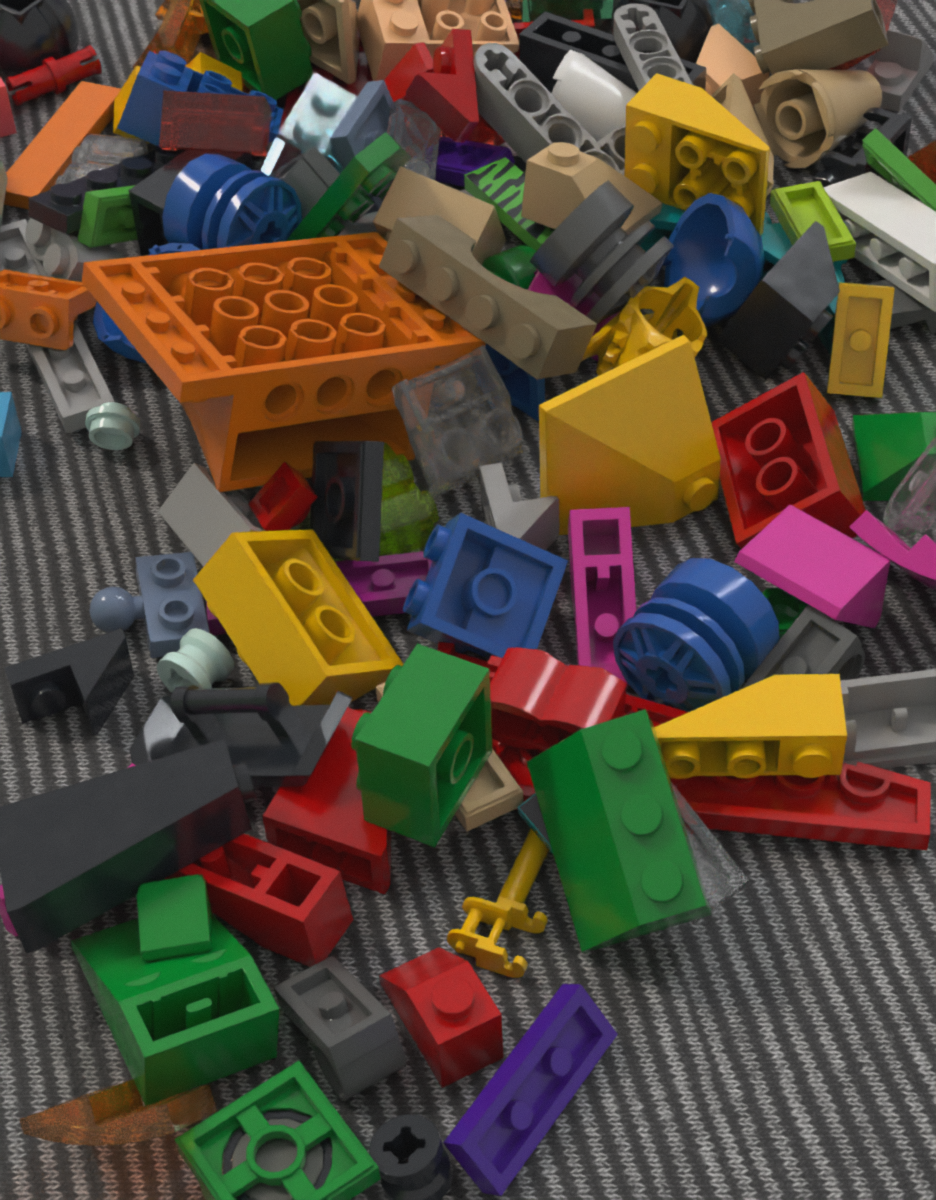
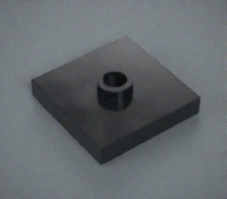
[310,441,384,562]

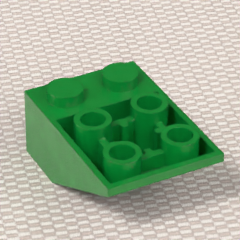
[71,914,279,1106]

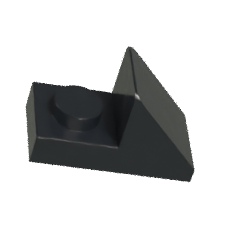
[4,628,135,736]

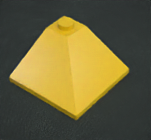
[539,335,721,536]

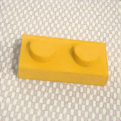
[827,283,895,398]

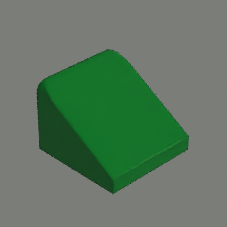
[137,874,213,962]

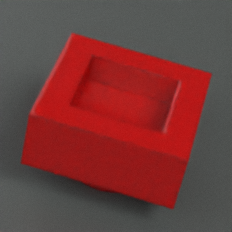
[248,461,317,531]

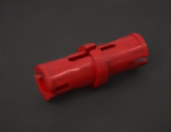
[5,45,102,106]

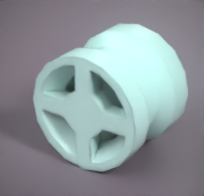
[157,628,235,692]

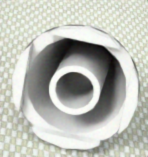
[551,50,637,142]

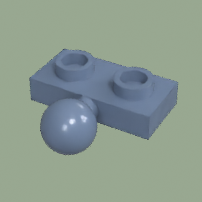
[89,552,209,658]

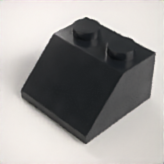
[717,221,840,380]

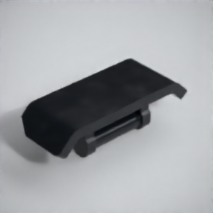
[130,682,353,787]

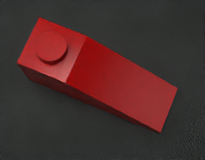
[165,833,354,967]

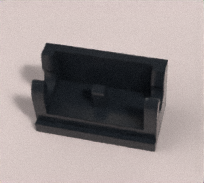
[813,107,912,187]

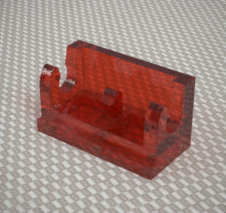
[159,90,272,156]

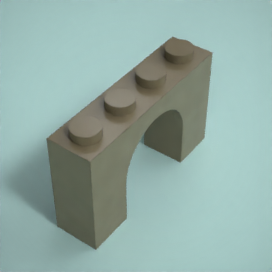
[748,0,889,75]

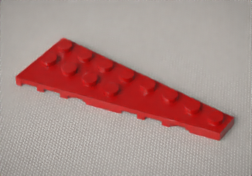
[437,642,931,850]

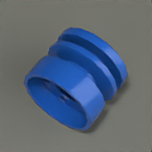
[162,154,302,250]
[613,558,779,712]

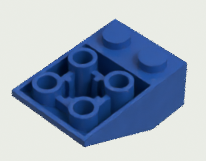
[117,51,284,148]

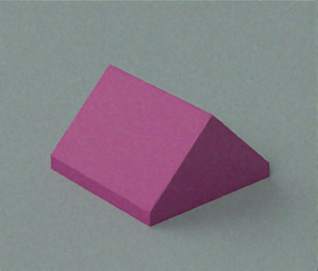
[734,505,891,628]

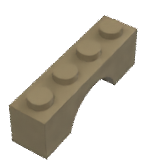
[379,215,597,380]

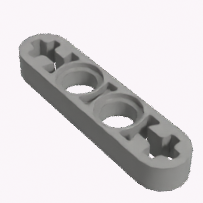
[613,3,693,91]

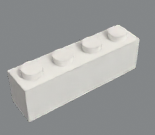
[824,172,936,312]

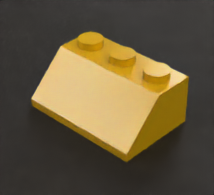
[193,529,403,706]

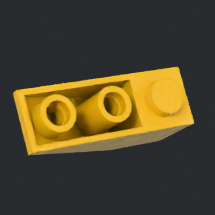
[654,674,847,779]

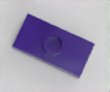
[411,136,515,187]

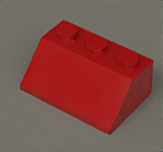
[711,372,866,549]

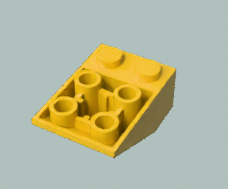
[624,73,770,236]

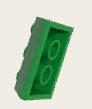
[527,709,712,953]

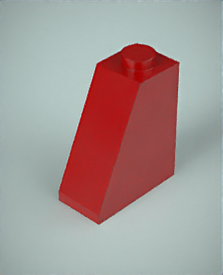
[262,708,392,895]

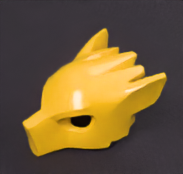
[581,277,707,376]

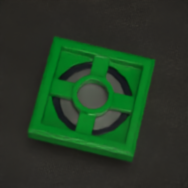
[174,1061,381,1200]

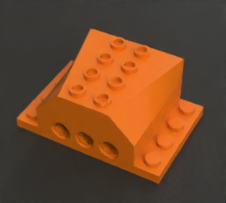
[82,232,486,492]

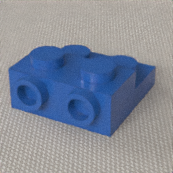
[403,513,568,659]

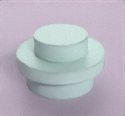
[85,402,141,450]

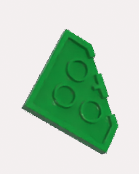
[286,132,411,241]

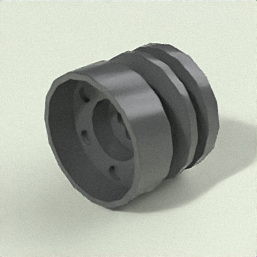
[529,180,674,325]

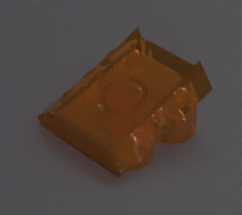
[132,0,205,69]

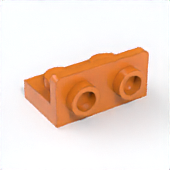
[0,269,97,350]

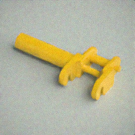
[446,829,549,978]

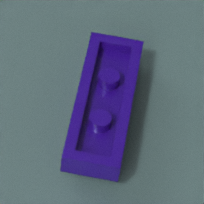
[443,984,618,1196]

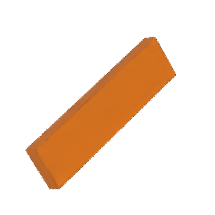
[4,81,121,210]

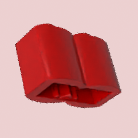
[490,647,627,752]

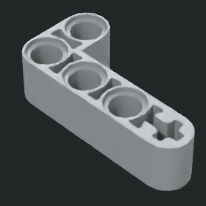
[473,43,625,176]

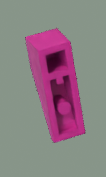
[568,507,636,686]

